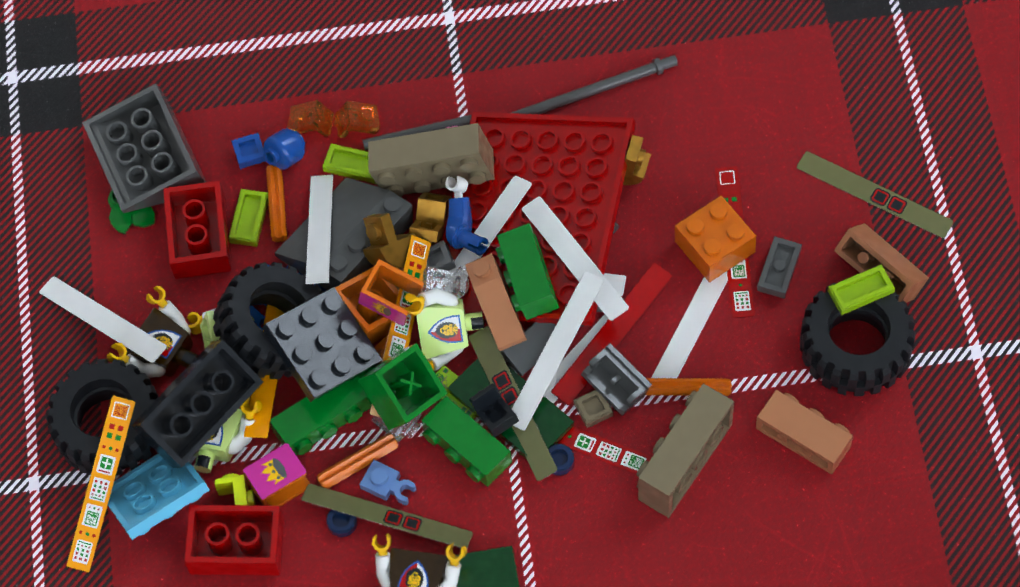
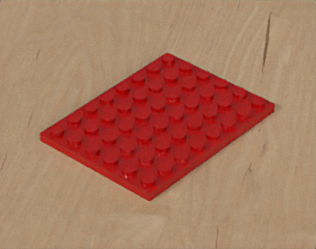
[431,112,636,326]

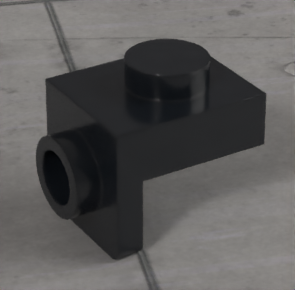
[469,383,519,437]

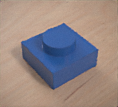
[231,133,266,169]

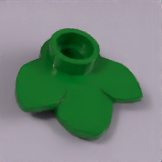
[108,190,155,234]

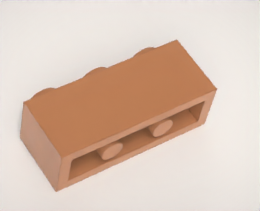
[834,223,929,303]
[756,390,853,474]

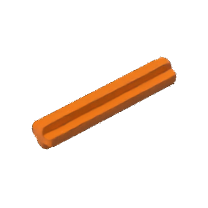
[266,165,287,242]
[646,378,732,396]
[317,433,398,489]

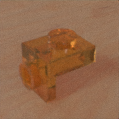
[287,100,334,137]
[334,101,380,138]

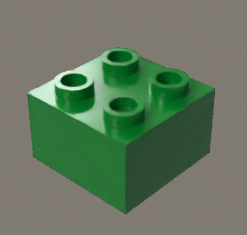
[358,343,448,430]

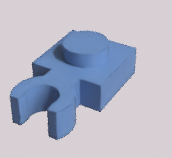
[359,460,416,505]

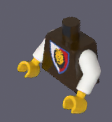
[107,286,199,378]
[372,533,467,587]

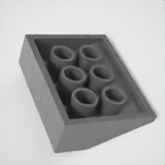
[82,83,206,213]
[275,177,413,290]

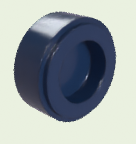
[548,444,574,475]
[326,509,357,537]

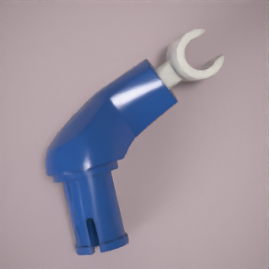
[445,176,489,256]

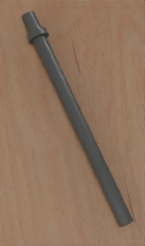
[511,55,678,114]

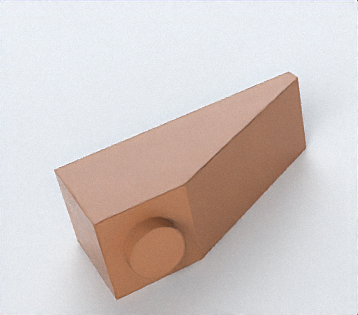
[465,253,527,351]

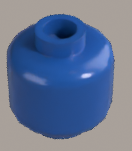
[263,128,306,170]

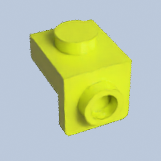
[215,473,256,506]

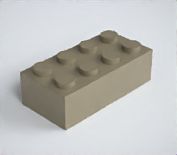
[368,123,495,197]
[636,383,734,518]

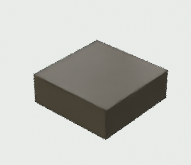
[573,390,613,428]

